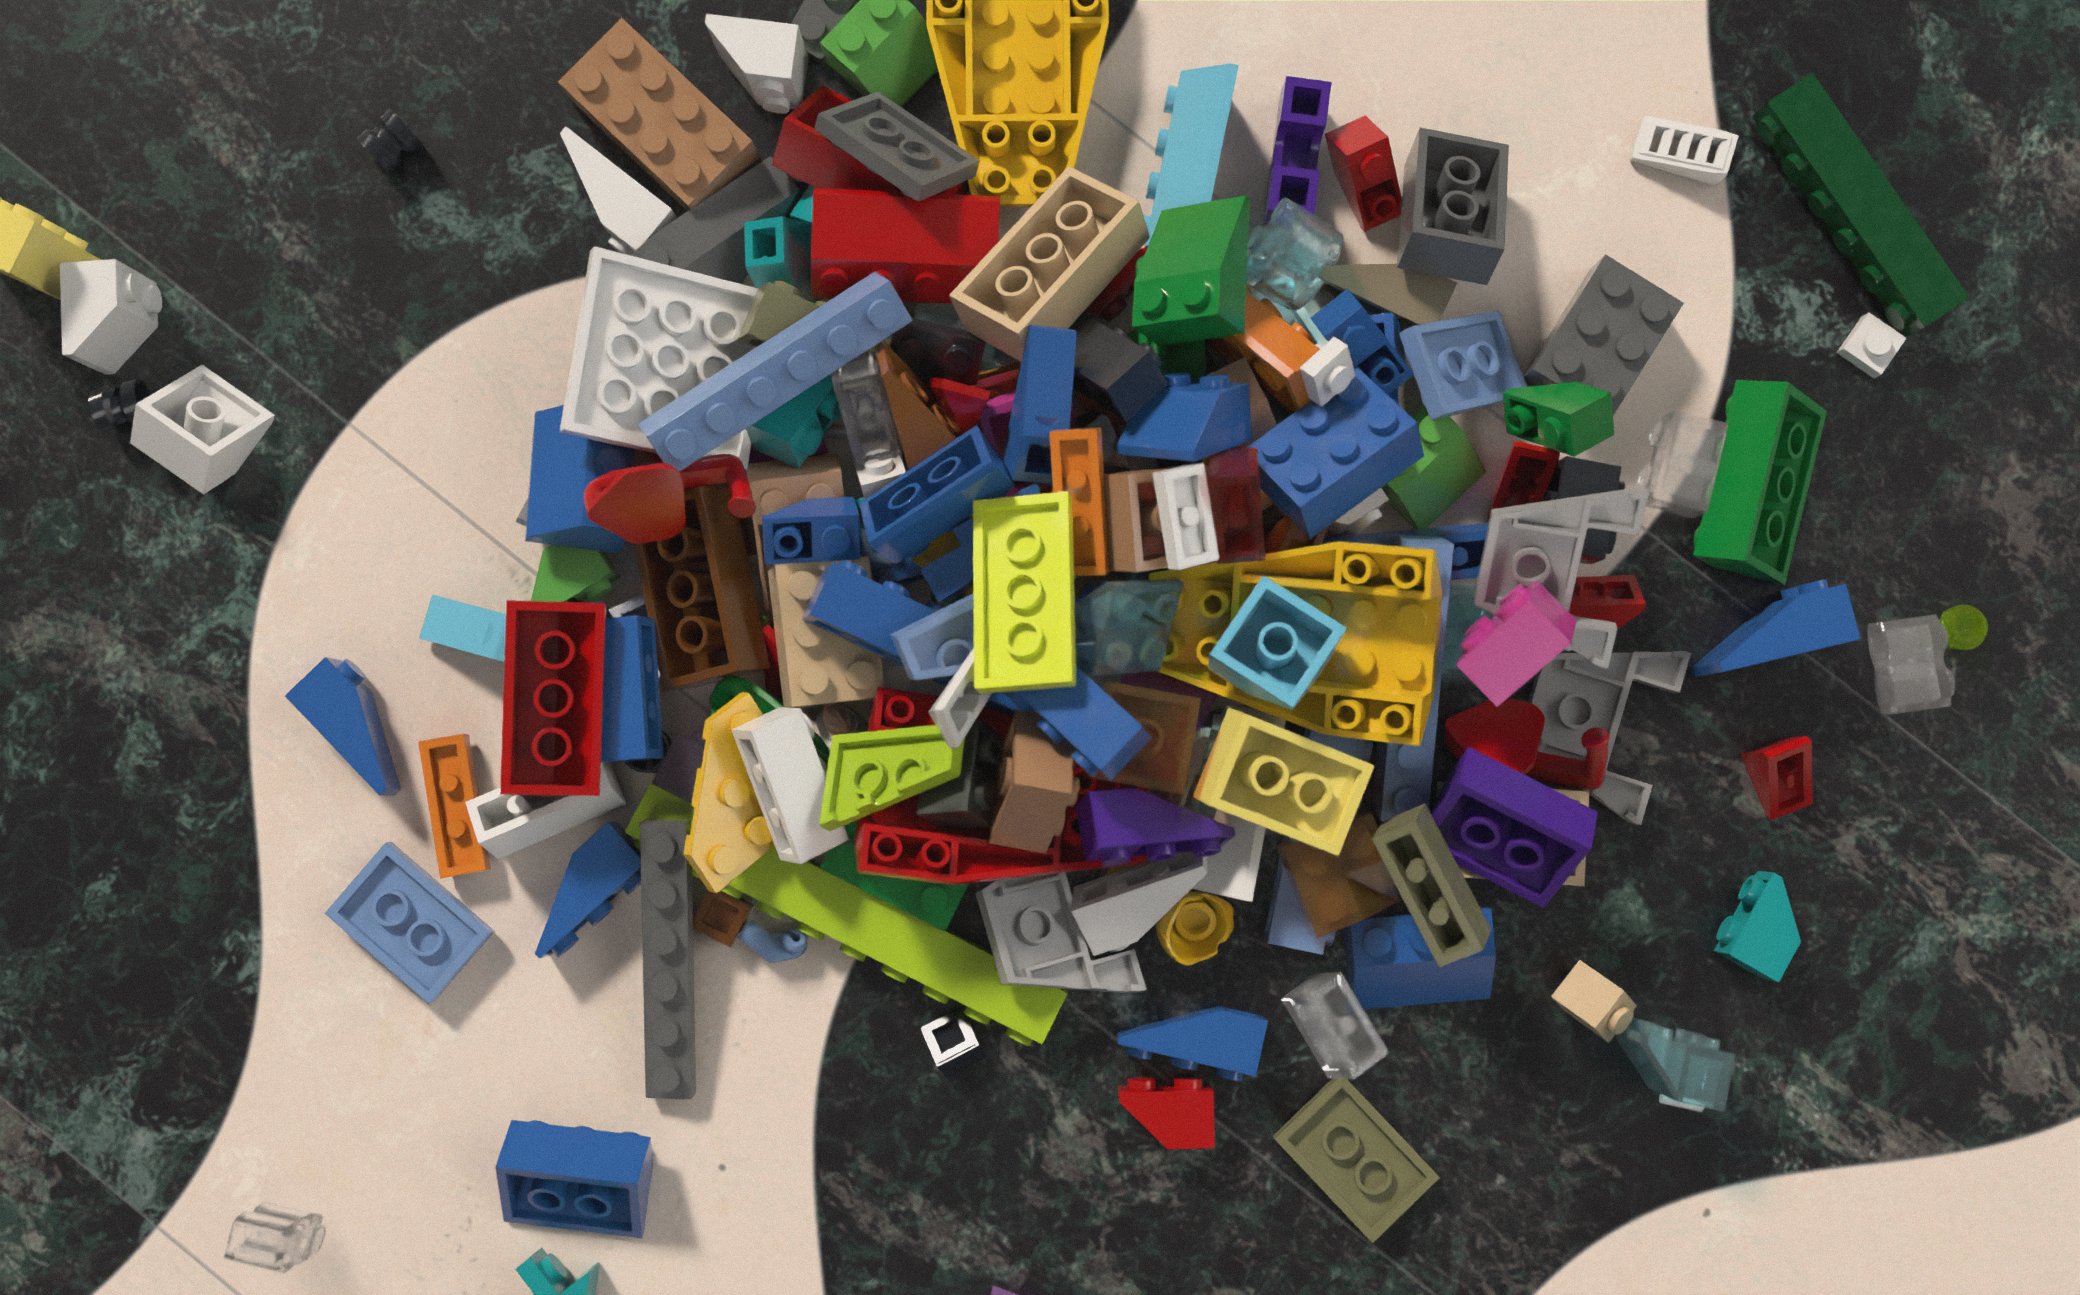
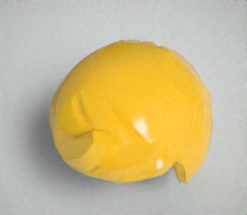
[1155,891,1234,965]

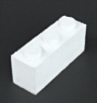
[731,707,849,864]
[465,763,627,859]

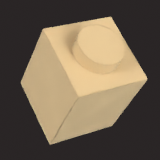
[1551,960,1637,1043]

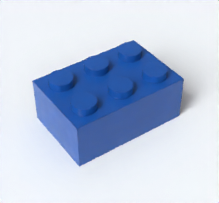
[1244,367,1424,539]

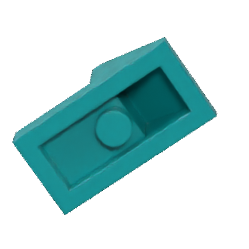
[515,1247,600,1295]

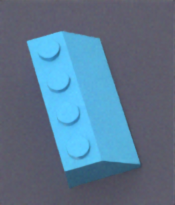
[1143,63,1239,248]

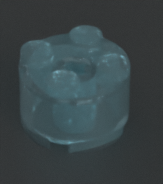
[1246,197,1343,311]

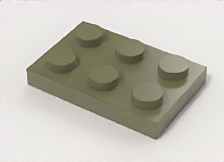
[1273,1072,1440,1243]

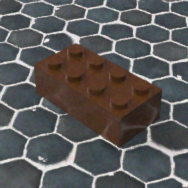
[633,486,770,691]

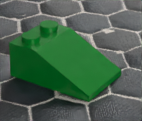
[1132,195,1250,346]

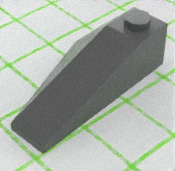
[630,156,801,284]

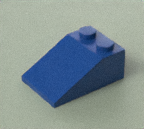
[1690,579,1861,678]

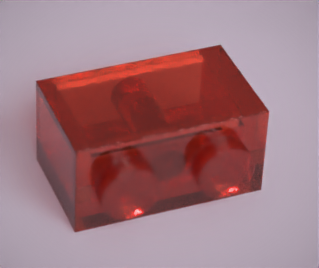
[1209,448,1265,564]

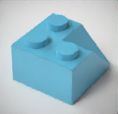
[1208,575,1347,710]

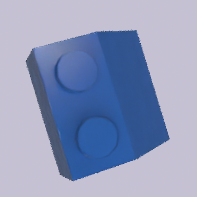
[1117,372,1252,461]

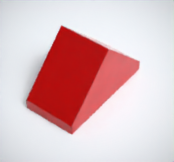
[1741,736,1813,821]

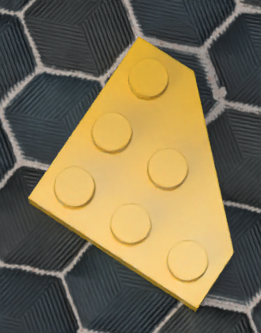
[683,692,775,893]

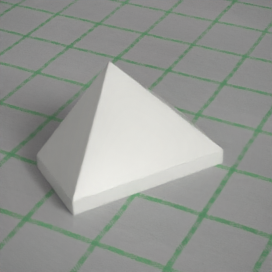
[928,648,992,748]

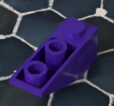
[1076,788,1236,866]

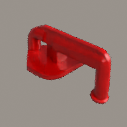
[583,454,756,544]
[1445,698,1610,790]

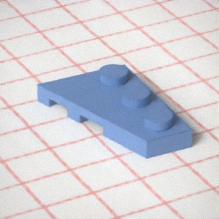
[890,593,974,680]

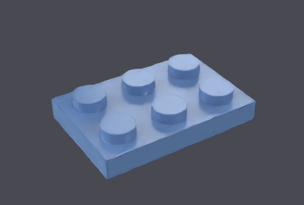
[1399,310,1527,420]
[324,842,495,1004]

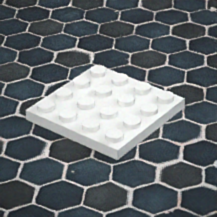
[559,246,758,471]

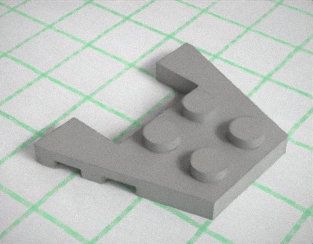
[1474,487,1649,668]
[1528,651,1691,825]
[976,872,1147,993]

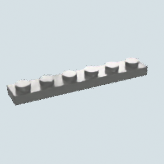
[640,819,696,1099]

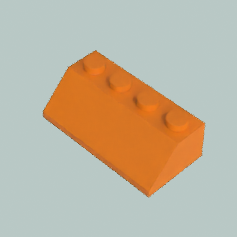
[1206,284,1320,414]

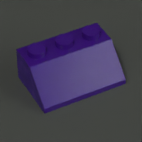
[1430,747,1598,908]

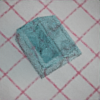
[1075,579,1183,676]
[1614,1018,1735,1112]

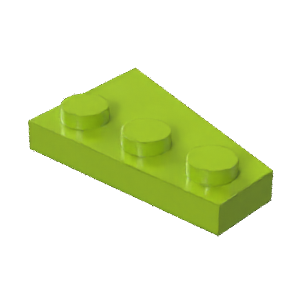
[819,725,965,832]

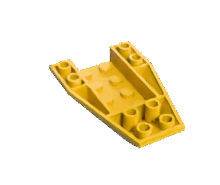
[926,0,1109,207]
[1144,541,1443,746]

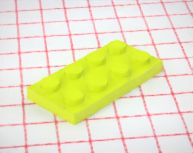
[973,492,1076,694]

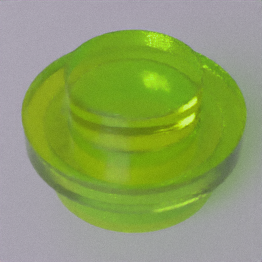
[1938,604,1988,650]

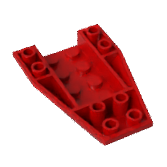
[854,687,1149,885]

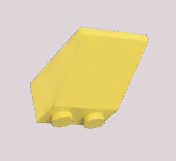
[1193,708,1374,856]

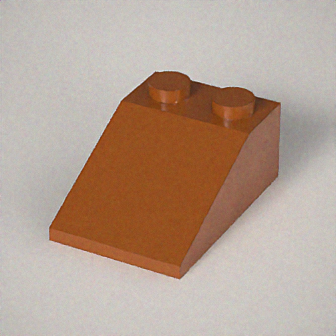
[875,340,961,470]

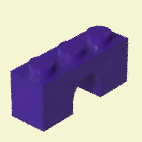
[1263,76,1332,231]

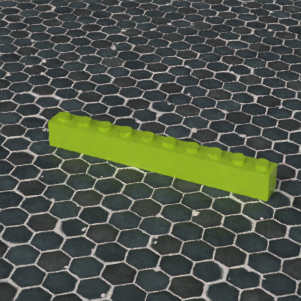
[625,782,1068,1046]

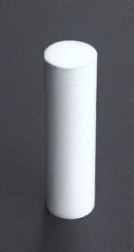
[1659,1092,1704,1112]

